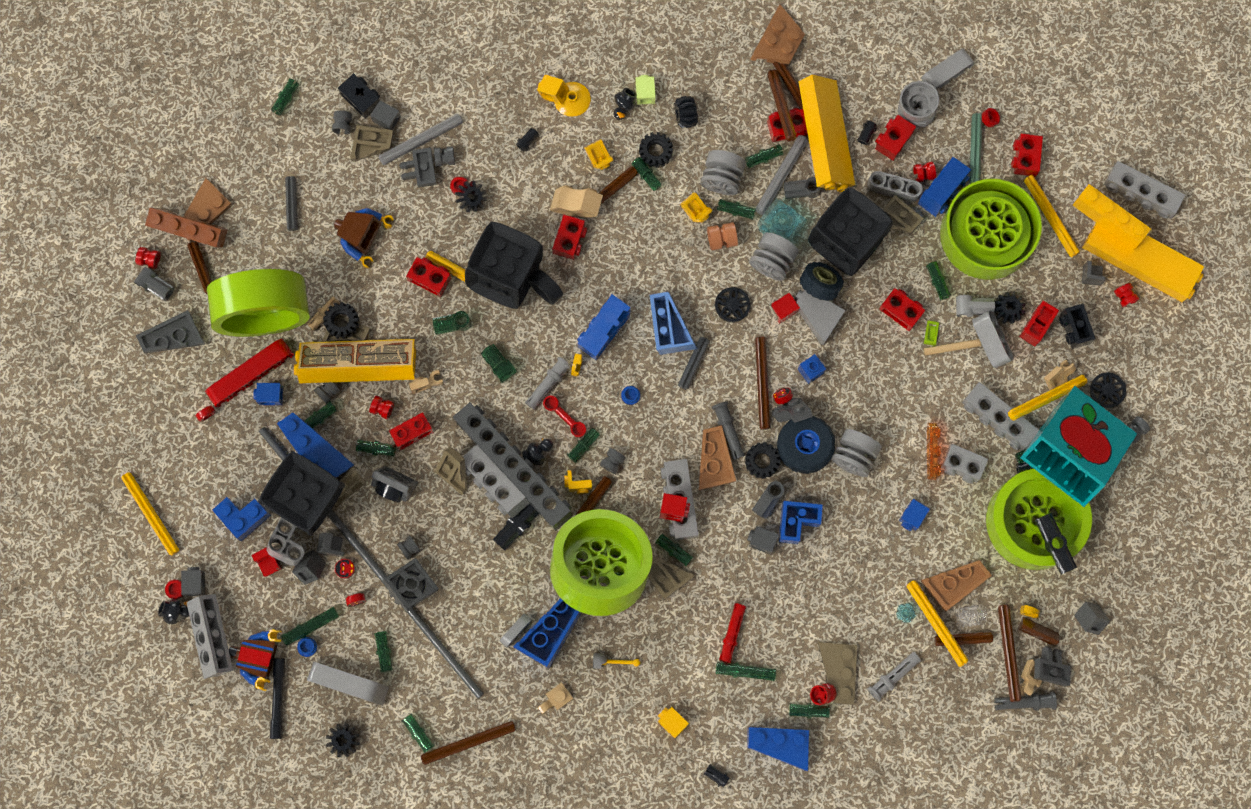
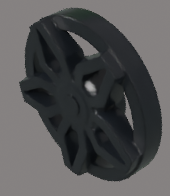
[715,287,750,323]
[1089,372,1126,408]

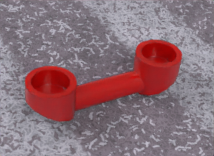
[543,395,587,437]

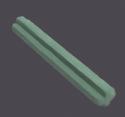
[969,113,982,184]

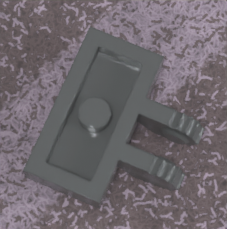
[399,147,437,188]
[772,398,813,423]
[1034,646,1071,687]

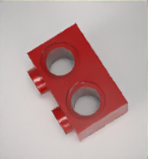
[767,108,808,142]
[1011,133,1043,177]
[552,214,588,260]
[406,257,451,297]
[879,288,925,332]
[1019,301,1059,347]
[389,412,434,451]
[659,493,690,522]

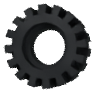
[639,132,673,168]
[323,302,360,339]
[745,442,781,479]

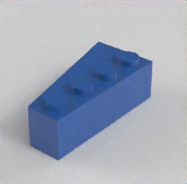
[277,413,354,478]
[513,598,582,669]

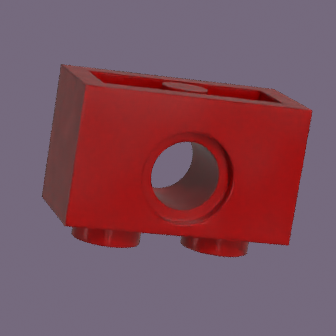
[875,115,916,161]

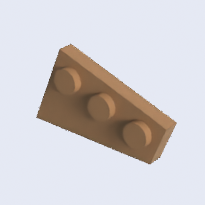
[183,178,232,242]
[698,425,736,491]
[921,560,992,612]

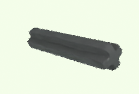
[285,176,298,231]
[678,337,710,390]

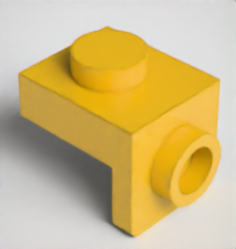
[584,139,613,170]
[680,192,713,223]
[564,470,592,494]

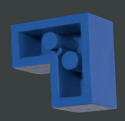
[212,497,271,541]
[779,501,823,544]

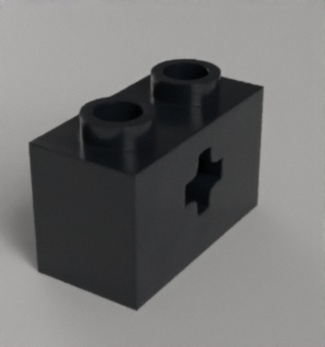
[338,73,380,119]

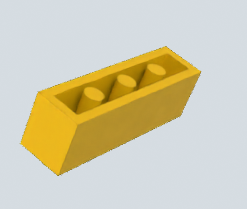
[1073,184,1151,250]

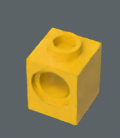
[537,75,569,105]
[658,707,689,739]

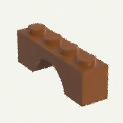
[145,207,228,248]

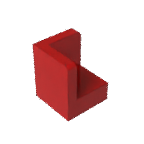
[771,293,800,324]
[251,547,282,577]

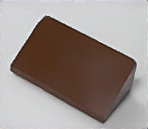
[1018,616,1059,646]

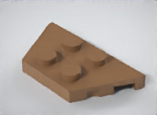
[750,5,805,65]

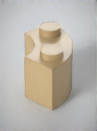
[550,185,603,218]

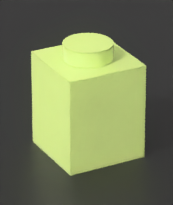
[635,75,655,105]

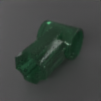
[432,311,472,335]
[481,344,517,383]

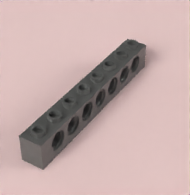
[453,402,573,531]

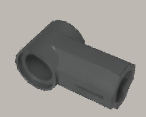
[784,177,821,199]
[133,267,175,301]
[752,481,784,520]

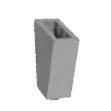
[794,290,845,345]

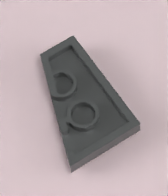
[136,310,205,354]

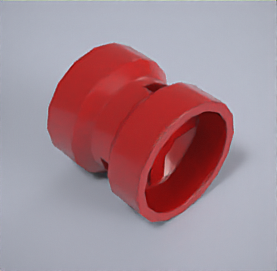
[913,161,936,183]
[135,247,161,269]
[1114,282,1140,308]
[369,395,395,420]
[810,683,837,705]

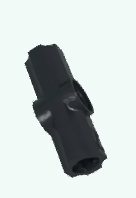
[493,503,539,551]
[1035,513,1077,575]

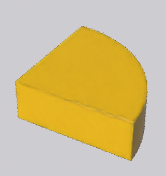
[571,353,583,377]
[1020,605,1040,619]

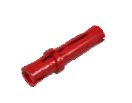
[719,603,746,664]

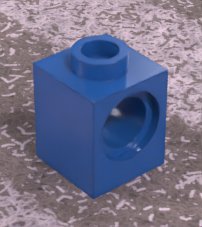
[798,354,826,384]
[253,383,283,405]
[899,499,930,531]

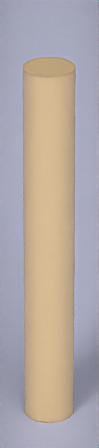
[924,339,981,356]

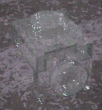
[955,605,988,628]

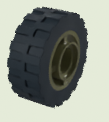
[800,262,844,301]

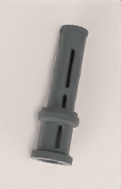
[712,401,745,460]
[994,692,1057,711]

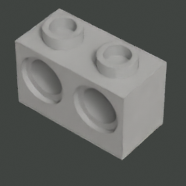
[941,444,988,484]

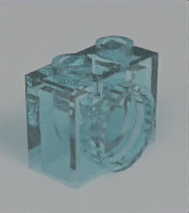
[757,198,807,242]

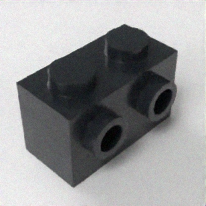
[1059,303,1096,349]

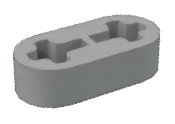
[500,614,532,648]

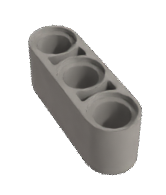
[921,48,975,89]
[867,171,923,202]
[972,311,1014,368]

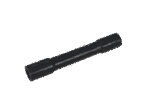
[270,658,285,739]

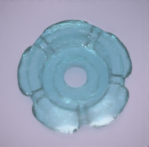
[896,604,915,623]

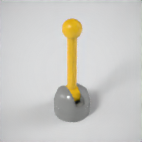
[593,653,641,669]

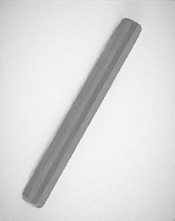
[378,114,463,165]
[755,135,808,215]

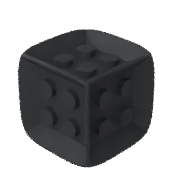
[808,187,893,276]
[465,221,543,309]
[258,450,345,536]

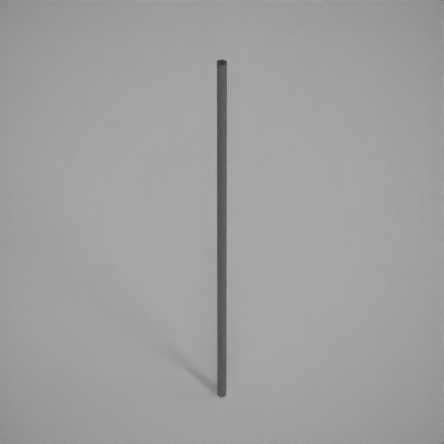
[259,427,484,699]

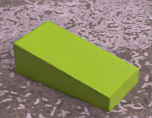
[923,320,939,346]

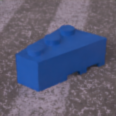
[918,157,971,217]
[577,294,630,360]
[747,727,809,771]

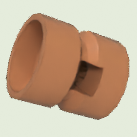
[707,222,738,251]

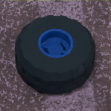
[777,416,835,474]

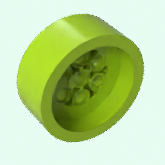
[940,179,1042,280]
[207,269,310,337]
[986,469,1092,570]
[550,509,652,616]

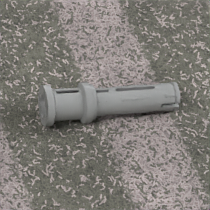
[525,357,572,410]
[867,652,921,702]

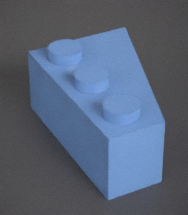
[650,292,697,355]

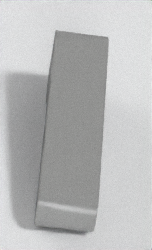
[267,517,304,566]
[307,661,389,706]

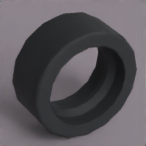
[528,269,563,305]

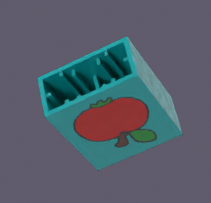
[1020,386,1137,507]

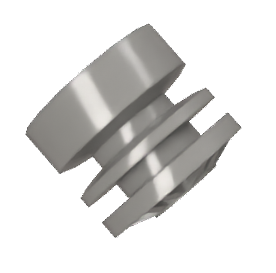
[897,81,939,129]
[700,150,746,196]
[749,232,799,281]
[831,429,882,477]

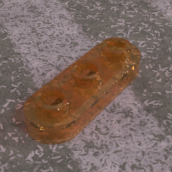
[927,422,941,480]

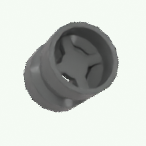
[332,111,352,134]
[434,146,455,166]
[313,382,341,404]
[1127,416,1150,443]
[600,448,626,475]

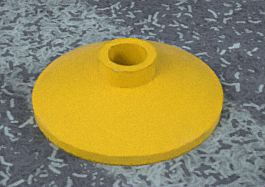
[554,82,591,117]

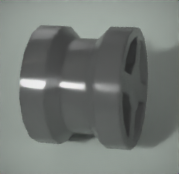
[397,535,421,560]

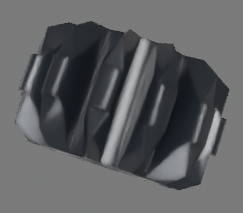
[674,96,698,128]
[455,181,487,212]
[994,292,1026,324]
[326,723,360,757]

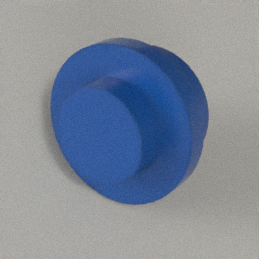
[621,386,640,405]
[297,637,317,657]

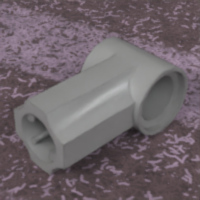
[956,295,995,317]

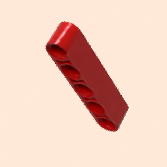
[205,338,294,408]

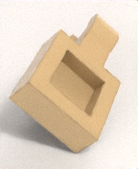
[1044,360,1076,390]
[409,370,443,394]
[1020,659,1042,696]
[538,682,573,714]

